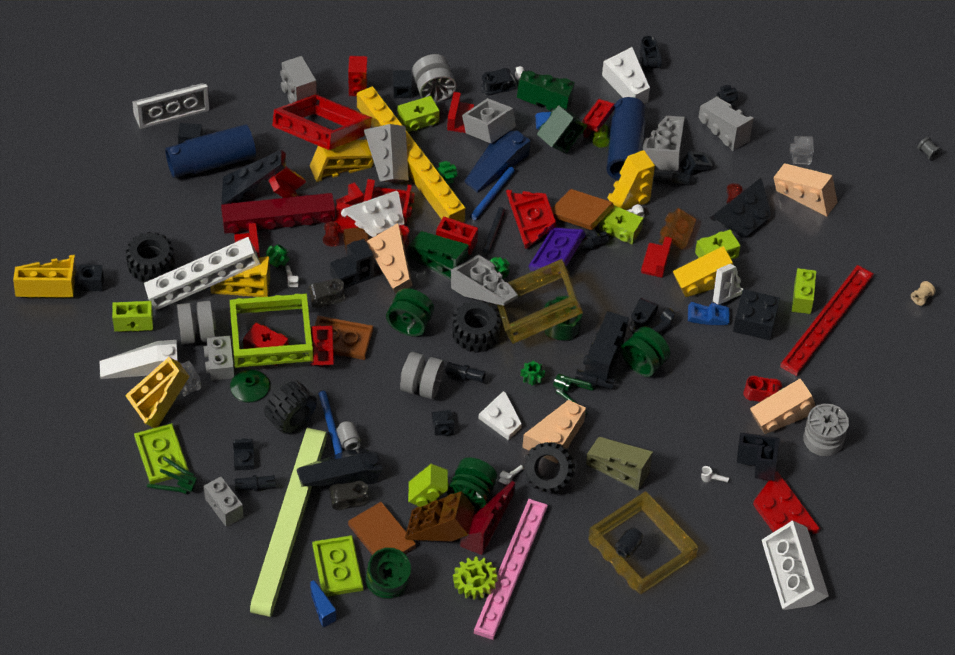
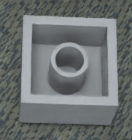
[280,56,317,103]
[462,98,516,143]

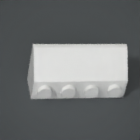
[132,83,209,129]
[762,521,829,610]

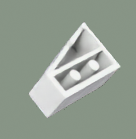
[602,47,650,104]

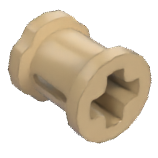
[911,281,936,306]

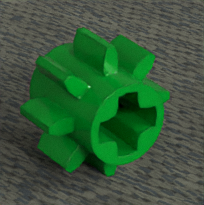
[436,161,457,184]
[266,244,289,267]
[490,257,510,279]
[520,361,545,386]

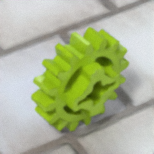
[453,557,498,600]

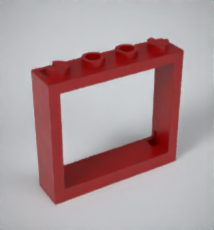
[272,94,372,150]

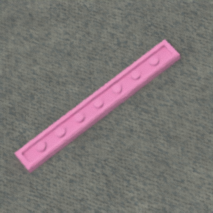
[474,499,548,640]

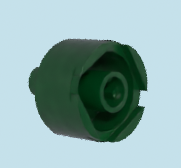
[543,296,582,341]

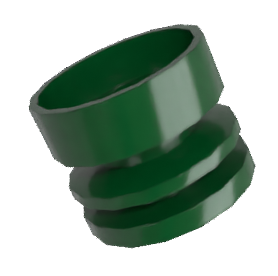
[447,457,498,510]
[366,547,411,599]

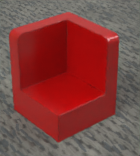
[336,182,364,205]

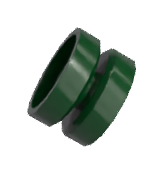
[386,288,434,336]
[621,327,671,377]

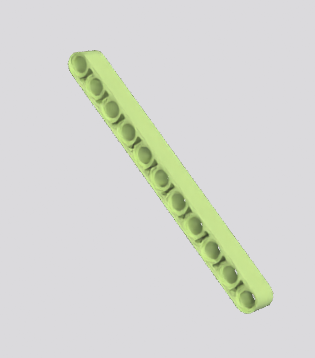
[250,428,327,617]

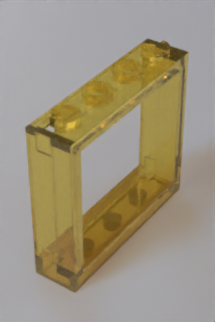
[497,259,583,344]
[588,491,698,594]

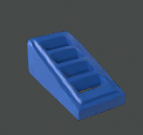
[310,580,336,627]

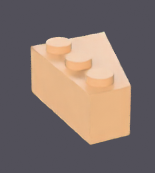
[774,163,838,216]
[366,223,412,294]
[750,379,816,434]
[523,400,586,464]

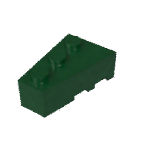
[517,71,575,111]
[408,231,469,280]

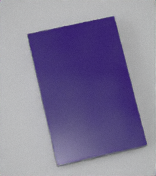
[528,228,586,274]

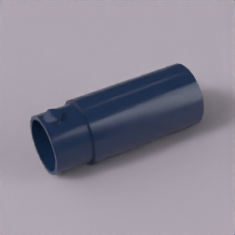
[606,97,646,180]
[165,124,256,178]

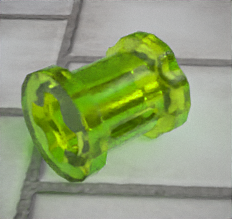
[593,124,609,148]

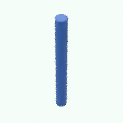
[470,167,515,220]
[319,391,343,454]

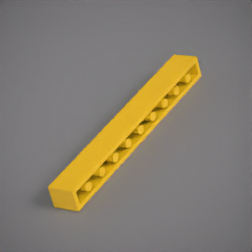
[357,86,465,223]

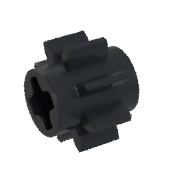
[717,85,738,106]

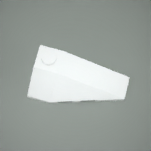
[100,340,178,379]

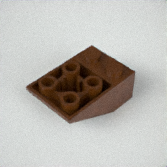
[405,491,475,541]

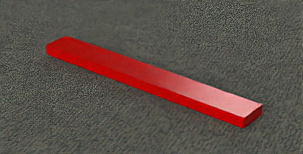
[780,265,874,376]

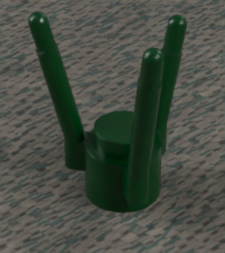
[553,373,594,415]
[146,457,197,494]

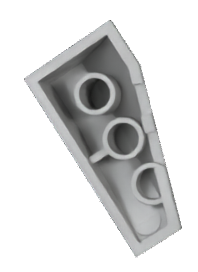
[643,116,684,171]
[451,255,518,306]

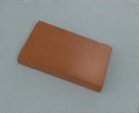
[551,189,614,230]
[315,316,374,360]
[348,502,416,555]

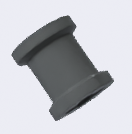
[917,137,941,161]

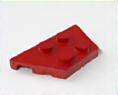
[506,190,556,249]
[753,471,820,534]

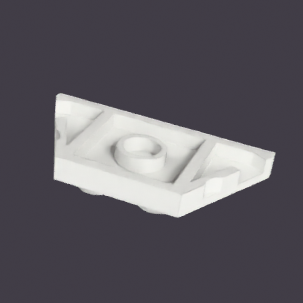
[341,191,404,237]

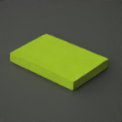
[134,424,189,484]
[312,535,363,597]

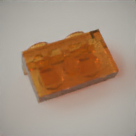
[659,208,696,250]

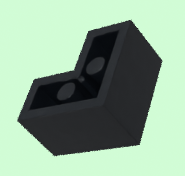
[330,239,374,290]
[737,432,780,481]

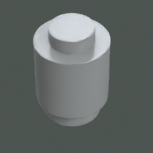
[336,421,361,450]

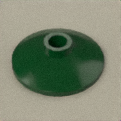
[230,370,269,403]

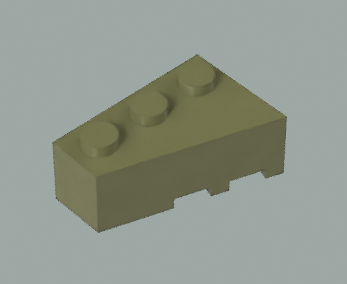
[586,437,653,490]

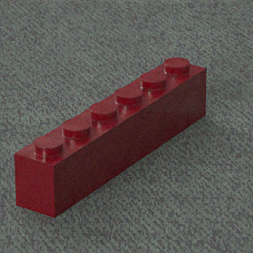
[221,193,335,234]

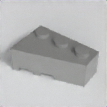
[698,97,754,151]
[364,124,409,183]

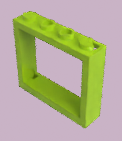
[230,294,313,368]

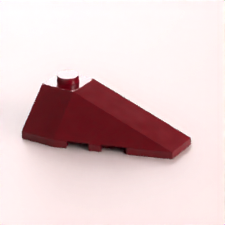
[460,481,516,555]

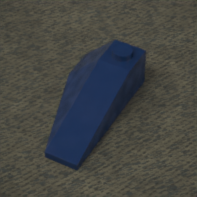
[465,131,530,193]

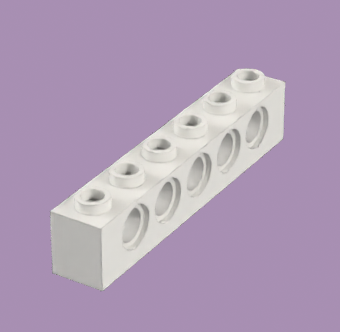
[144,237,260,310]

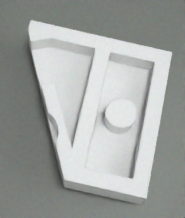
[713,264,743,305]
[479,391,521,440]

